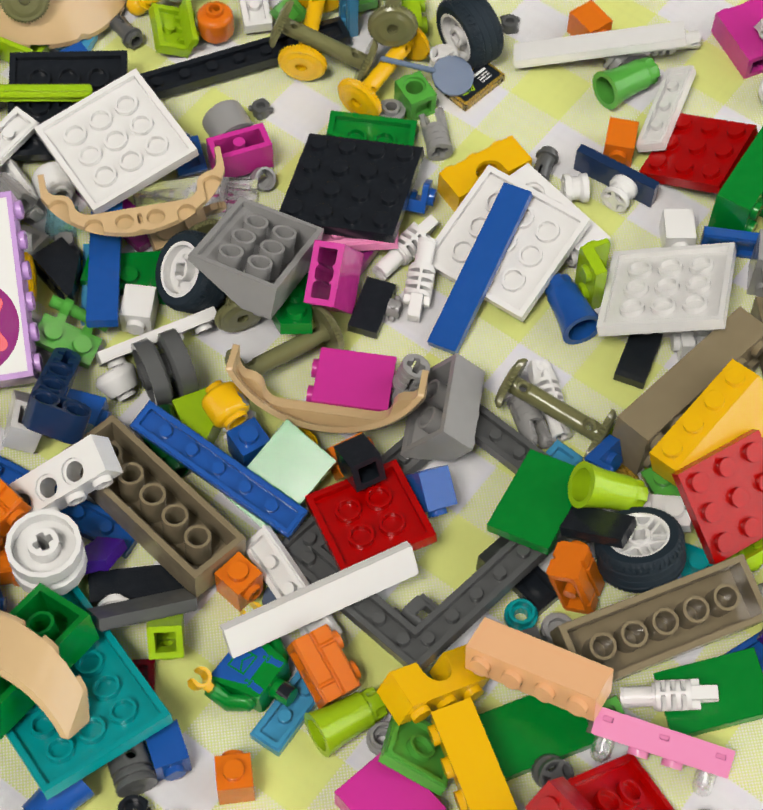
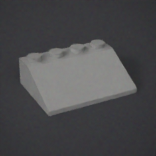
[188,196,324,320]

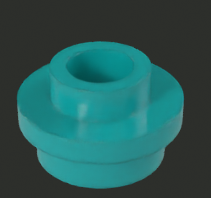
[504,599,538,631]

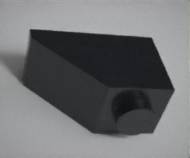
[31,237,83,305]

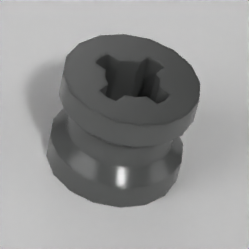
[531,753,574,788]

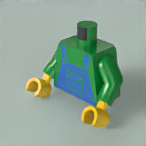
[187,601,298,712]

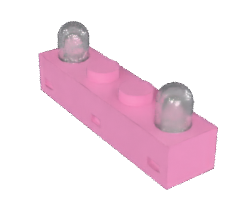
[586,707,736,797]

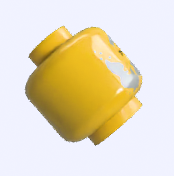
[202,380,250,430]

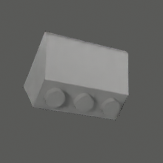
[400,353,485,462]

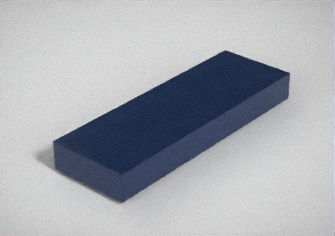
[573,144,660,208]

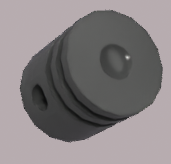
[107,741,158,798]

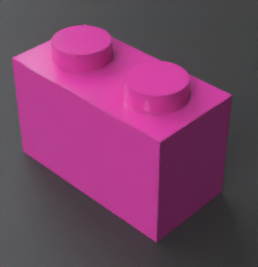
[206,122,273,182]

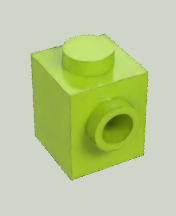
[147,614,185,660]

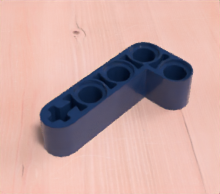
[22,347,91,444]

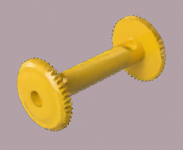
[277,0,339,81]
[338,27,430,116]

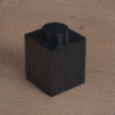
[334,433,387,492]

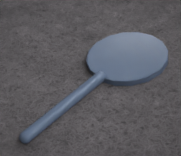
[379,55,474,96]

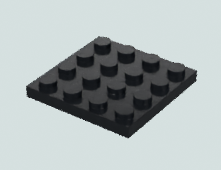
[8,50,128,161]
[279,133,424,243]

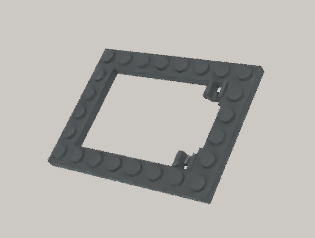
[281,404,599,671]

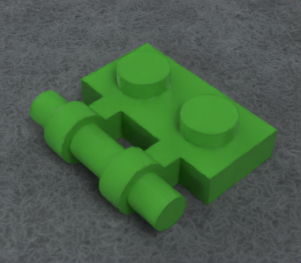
[35,295,108,370]

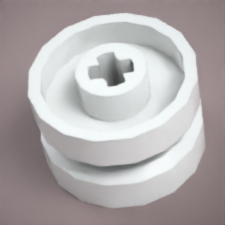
[5,509,88,595]

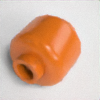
[197,1,234,44]

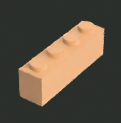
[465,617,614,722]

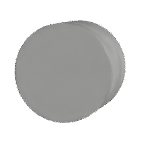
[202,100,254,137]

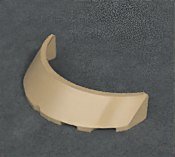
[0,0,126,49]
[37,146,225,237]
[226,344,429,434]
[0,610,90,740]

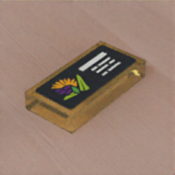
[445,63,505,112]

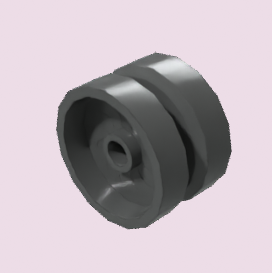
[131,328,199,405]

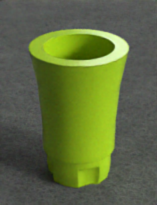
[568,461,648,511]
[304,687,388,758]

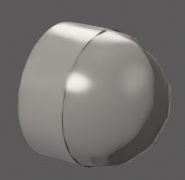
[250,167,276,191]

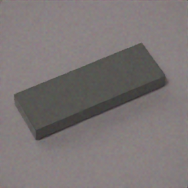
[87,588,198,631]

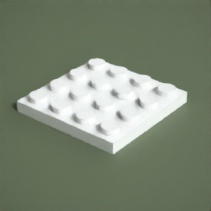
[34,68,199,214]
[432,164,591,322]
[596,242,736,337]

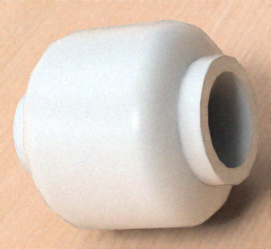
[32,161,76,200]

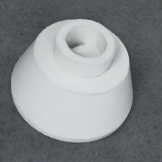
[96,361,138,402]

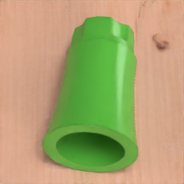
[592,56,660,110]

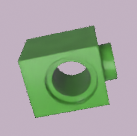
[394,71,437,121]

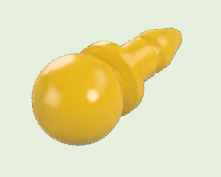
[126,0,160,16]

